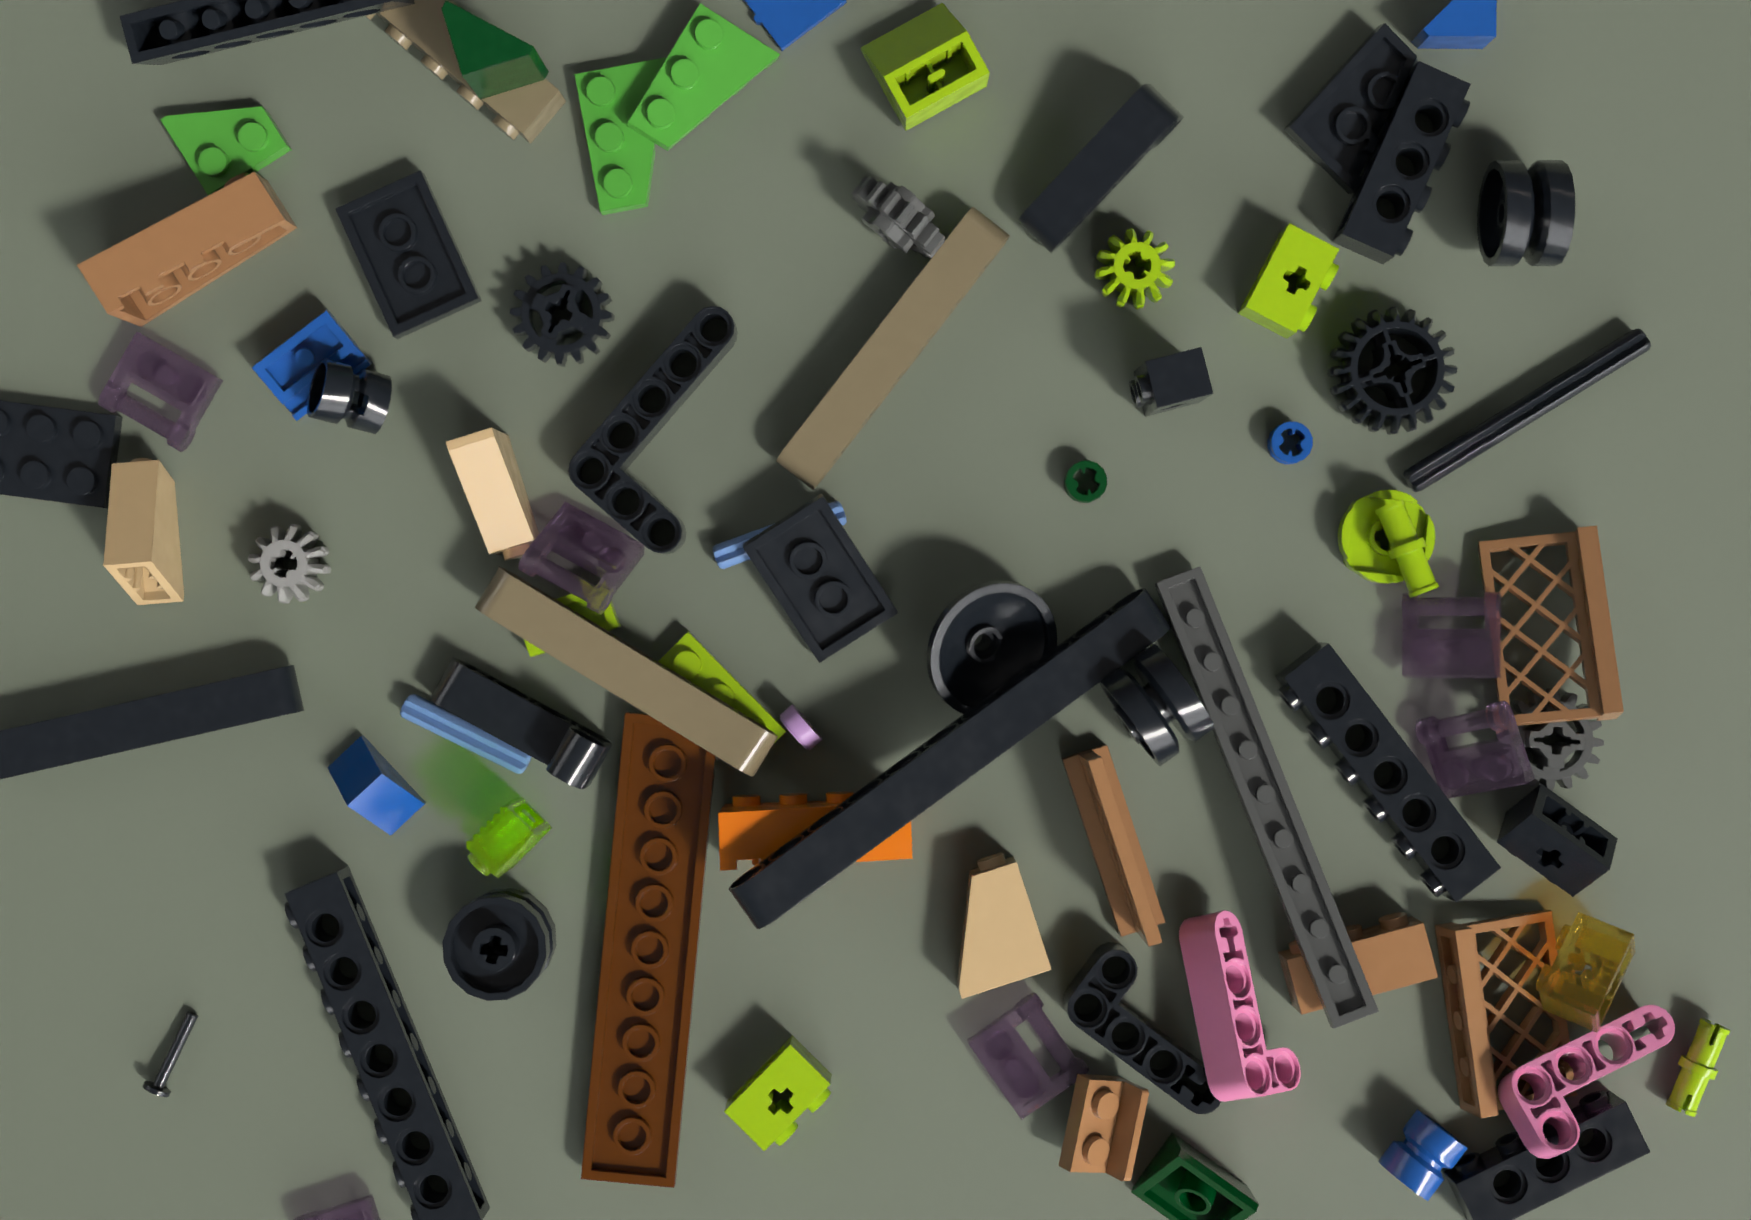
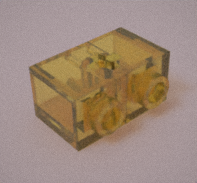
[1536,912,1636,1033]

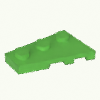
[627,3,780,151]
[574,57,666,215]

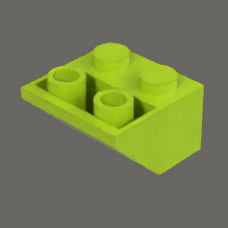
[861,3,990,131]

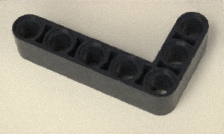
[568,306,738,554]

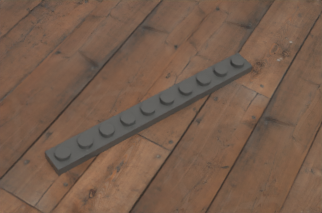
[1155,566,1379,1028]

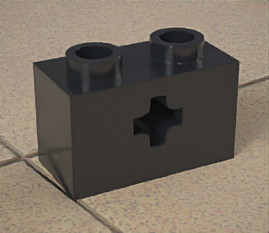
[1129,347,1214,417]
[1497,784,1618,897]

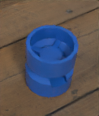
[1378,1109,1468,1201]

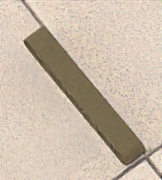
[776,207,1010,490]
[475,566,778,777]

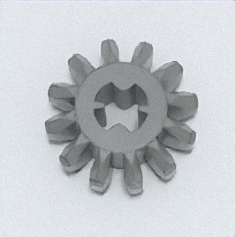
[248,524,331,603]

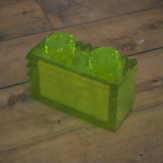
[466,798,552,878]

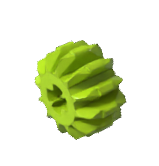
[1094,228,1175,310]

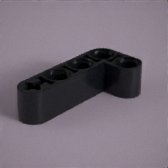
[1018,83,1184,253]
[430,657,612,789]
[1063,942,1221,1114]

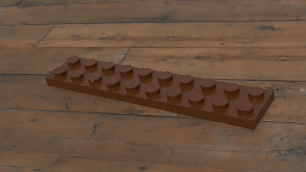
[581,712,716,1188]

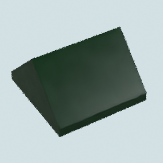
[441,0,549,100]
[1131,1132,1259,1220]

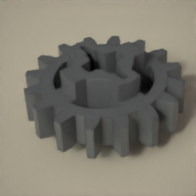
[851,176,945,259]
[1496,688,1604,791]

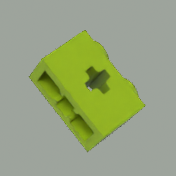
[1238,223,1340,339]
[724,1035,832,1151]

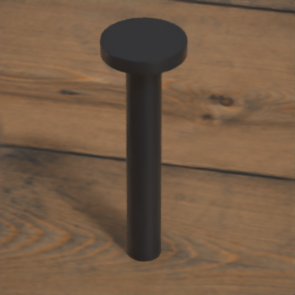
[142,1011,198,1097]

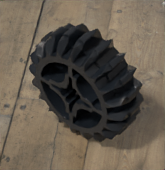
[1327,307,1458,435]

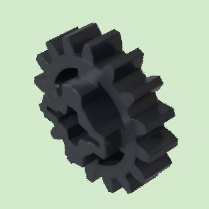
[510,262,615,367]

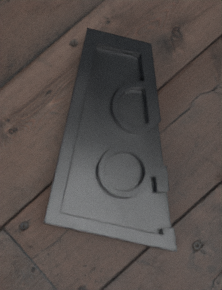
[1284,23,1417,194]

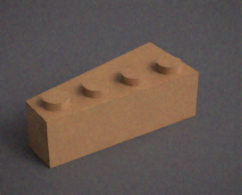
[77,172,297,327]

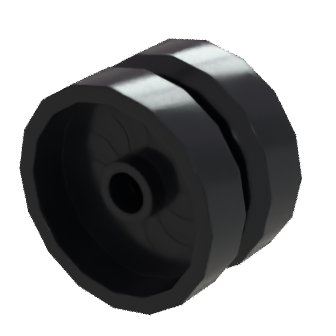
[1477,160,1575,266]
[1100,644,1214,766]
[442,888,557,1001]

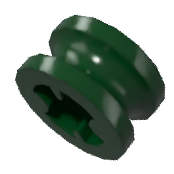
[1064,460,1107,503]

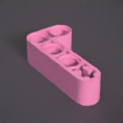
[1179,910,1301,1102]
[1498,1005,1675,1159]

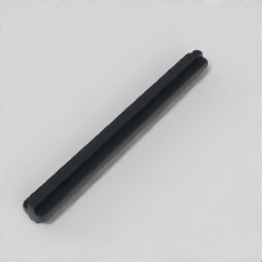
[1403,328,1651,492]

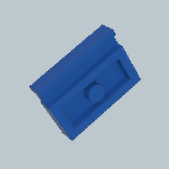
[252,309,372,421]

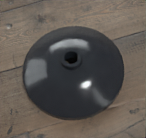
[927,581,1057,714]

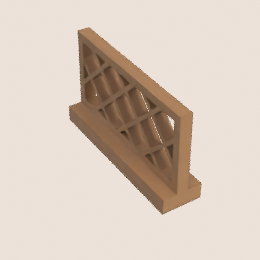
[1478,525,1624,727]
[1061,744,1165,947]
[1435,909,1577,1119]

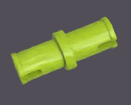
[1375,499,1439,598]
[1666,1018,1731,1117]

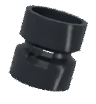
[307,359,392,434]

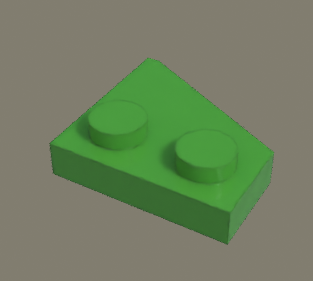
[160,106,292,195]

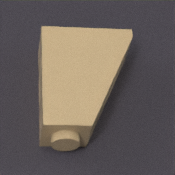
[446,427,541,561]
[103,458,184,605]
[957,853,1052,999]

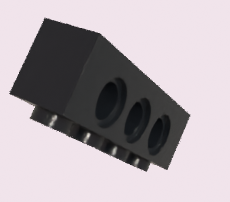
[1332,61,1471,264]
[1443,1091,1650,1220]

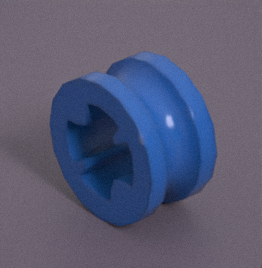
[1267,421,1313,465]

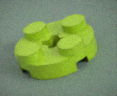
[1338,490,1435,584]

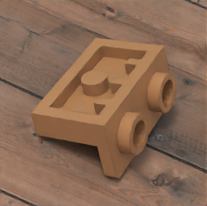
[1058,1074,1149,1181]

